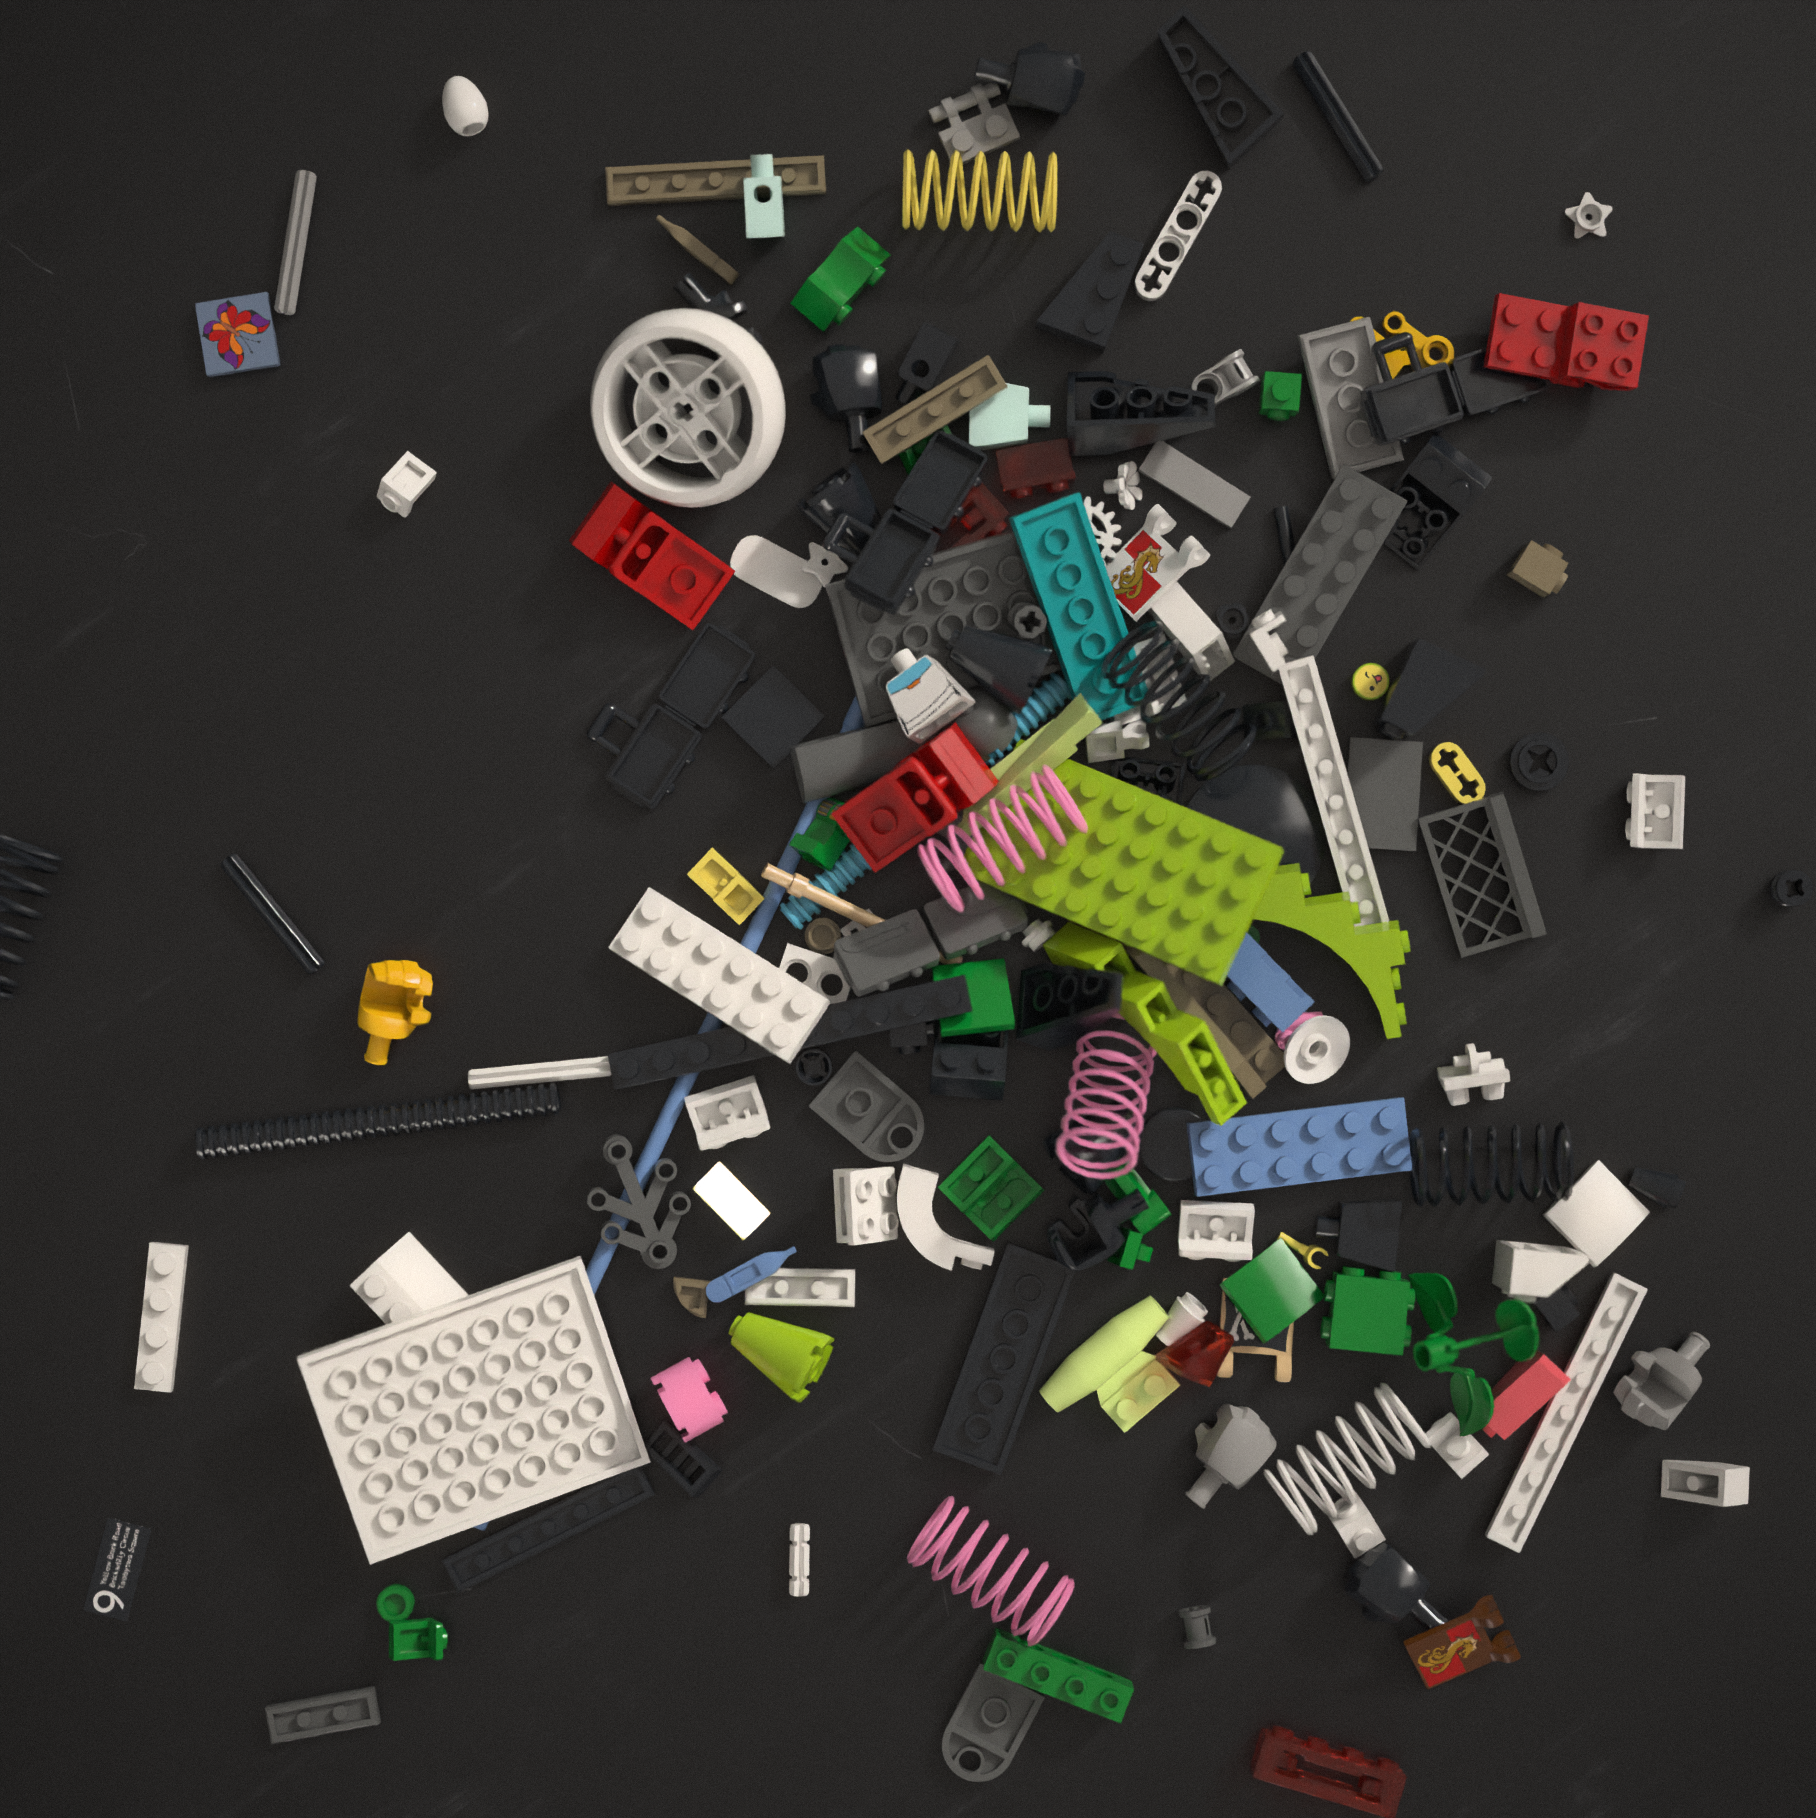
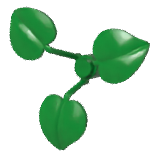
[1408,1273,1538,1436]

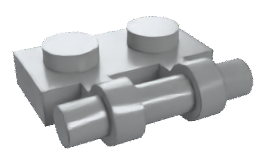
[928,83,1020,164]

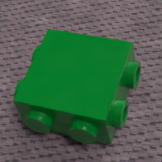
[1320,1266,1415,1356]

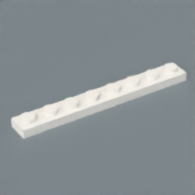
[1279,655,1389,927]
[1484,1272,1648,1553]

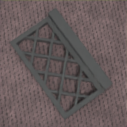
[1418,791,1547,958]

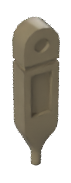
[655,215,739,286]

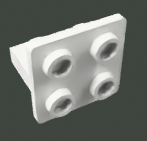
[833,1166,899,1245]

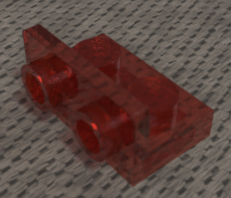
[995,438,1076,499]

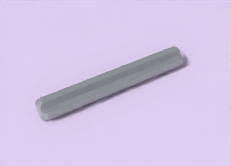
[274,170,317,315]

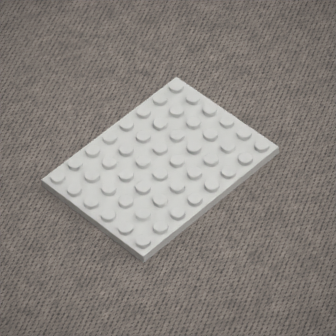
[297,1256,650,1564]

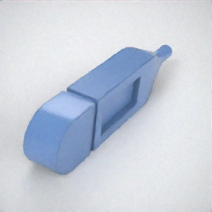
[706,1246,797,1303]

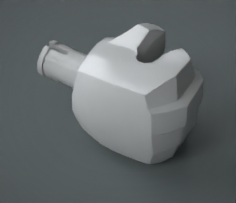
[1613,1332,1710,1430]
[1185,1404,1277,1509]

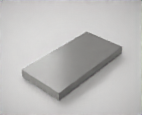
[1297,317,1404,479]

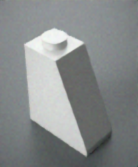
[1148,581,1235,681]

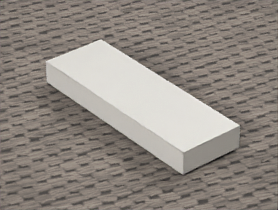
[745,1268,855,1307]

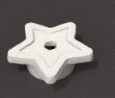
[1565,192,1612,239]
[801,542,849,587]

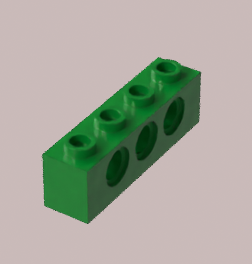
[982,1627,1134,1723]

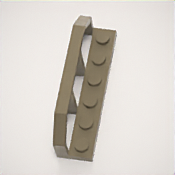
[1121,943,1285,1099]

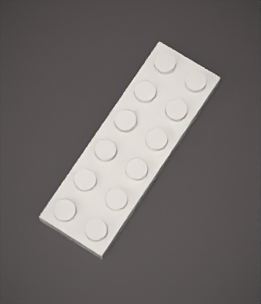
[608,887,831,1064]

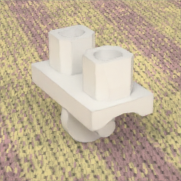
[1437,1043,1510,1106]

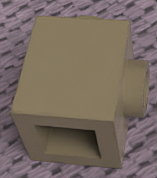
[1506,540,1569,598]

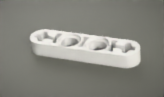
[1134,171,1222,301]

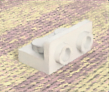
[1249,609,1288,672]

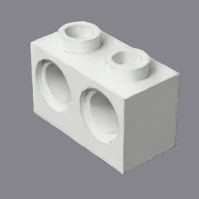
[779,943,851,1005]

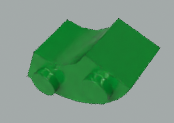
[791,227,891,332]

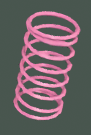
[918,765,1088,913]
[1056,1013,1157,1179]
[907,1496,1075,1647]

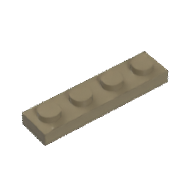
[862,355,1008,465]

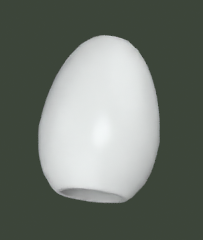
[442,76,489,136]

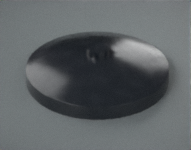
[1186,765,1326,883]

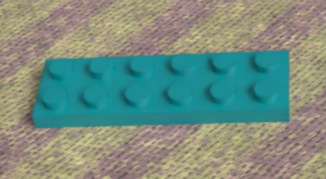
[1009,492,1148,720]

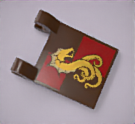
[1403,1595,1521,1690]

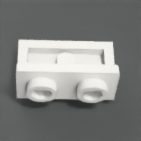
[1625,773,1685,849]
[684,1075,770,1151]
[1177,1200,1255,1262]

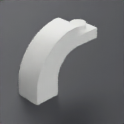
[897,1164,995,1271]

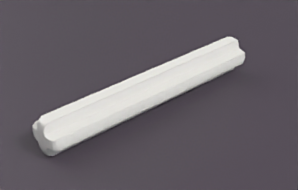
[468,1056,612,1089]

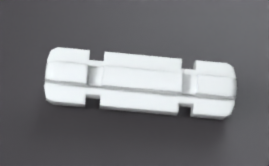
[789,1523,810,1597]

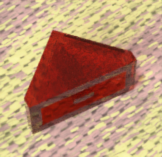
[1155,1321,1234,1388]

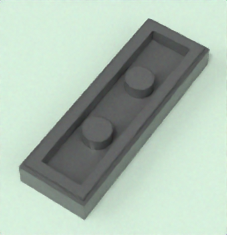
[265,1686,381,1744]

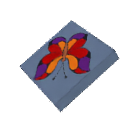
[195,292,281,377]

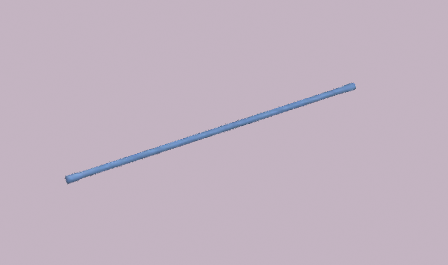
[474,695,865,1531]

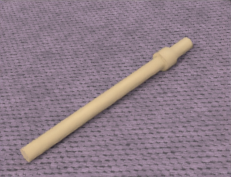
[761,863,963,965]

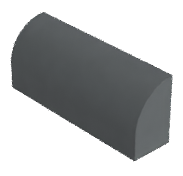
[789,718,941,803]

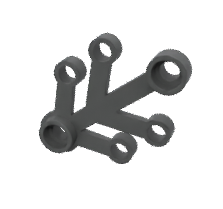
[586,1134,691,1269]

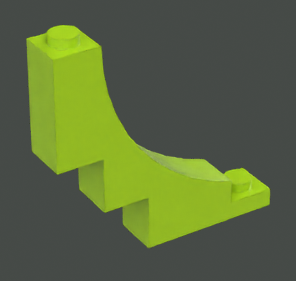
[1043,922,1247,1126]

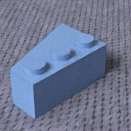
[1226,933,1315,1033]

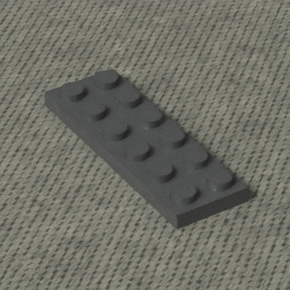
[1232,464,1407,685]

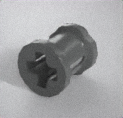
[1007,601,1046,638]
[1179,1605,1217,1649]

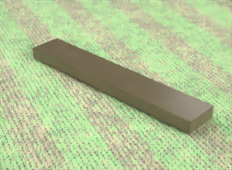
[605,155,826,206]

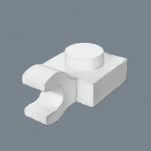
[1085,720,1149,763]

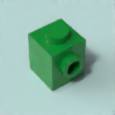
[1258,371,1302,421]

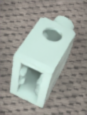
[744,154,785,238]
[968,383,1050,450]

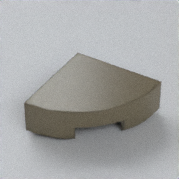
[673,1276,711,1318]

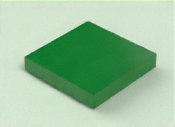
[931,959,1015,1037]

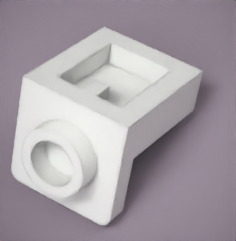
[377,451,437,518]
[1425,1412,1489,1479]

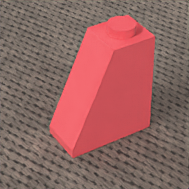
[1482,1350,1571,1440]

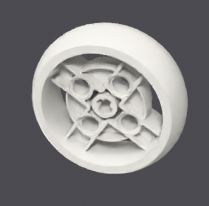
[590,308,785,508]

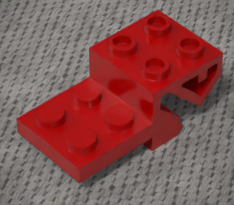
[1483,293,1649,391]
[569,481,735,630]
[831,722,999,873]

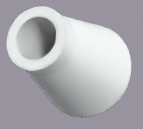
[1156,1292,1208,1347]

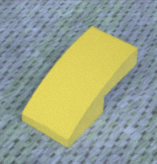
[687,847,765,925]

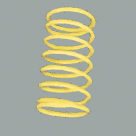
[902,149,1057,232]

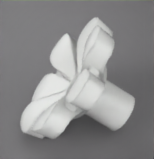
[1103,461,1143,510]

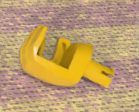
[357,960,433,1065]

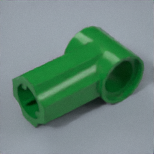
[1105,1161,1172,1236]

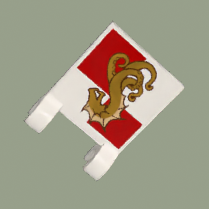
[1106,504,1210,622]

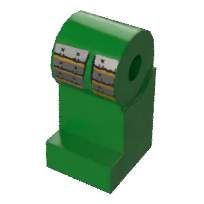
[789,798,850,871]

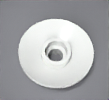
[1284,1016,1350,1084]

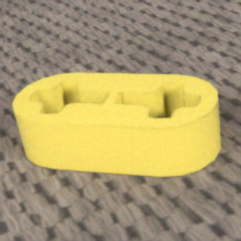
[1429,742,1486,804]

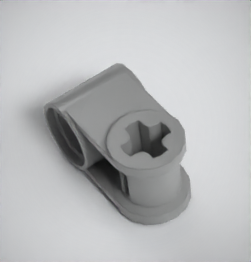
[1189,349,1260,406]

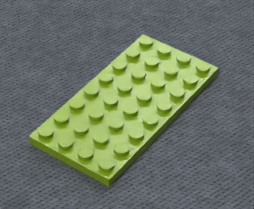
[957,739,1284,986]

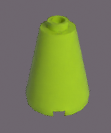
[728,1312,834,1403]

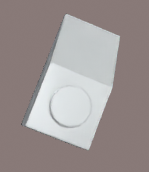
[1661,1460,1750,1507]

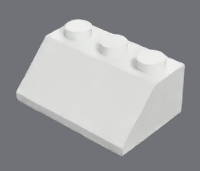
[350,1232,468,1325]
[1492,1240,1589,1302]

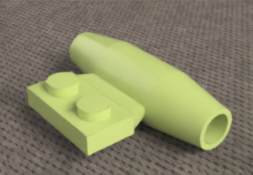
[1039,1295,1180,1433]

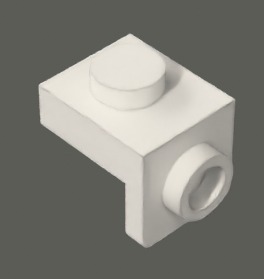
[1328,1492,1386,1559]

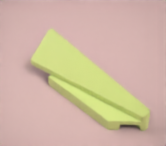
[958,693,1103,836]

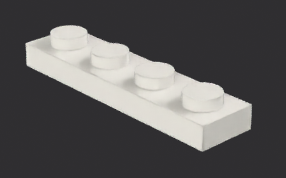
[134,1242,189,1393]

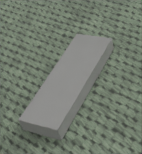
[1138,441,1251,529]

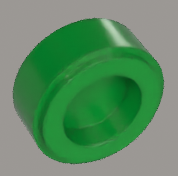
[376,1584,415,1622]

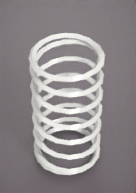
[1263,1383,1431,1535]

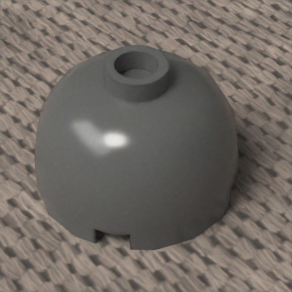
[942,688,1017,762]

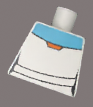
[886,649,976,744]

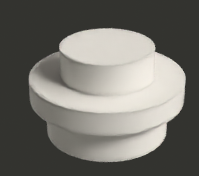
[1022,919,1056,952]

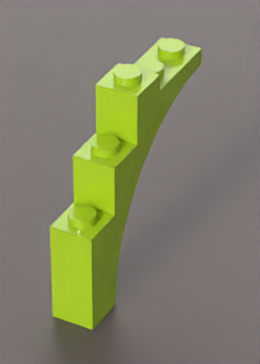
[1253,863,1411,1039]

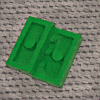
[938,1136,1044,1242]
[1219,1238,1324,1344]

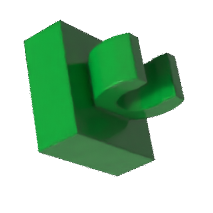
[1106,1227,1153,1270]

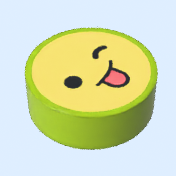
[1351,663,1389,700]

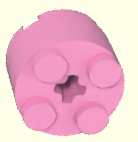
[650,1357,728,1443]

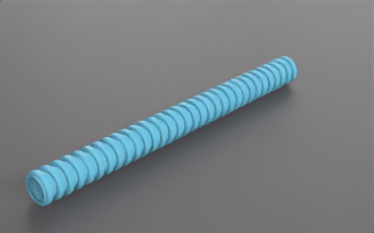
[780,672,1072,930]

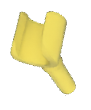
[1277,1232,1328,1269]

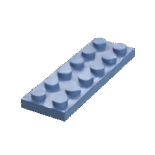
[1186,1097,1412,1197]

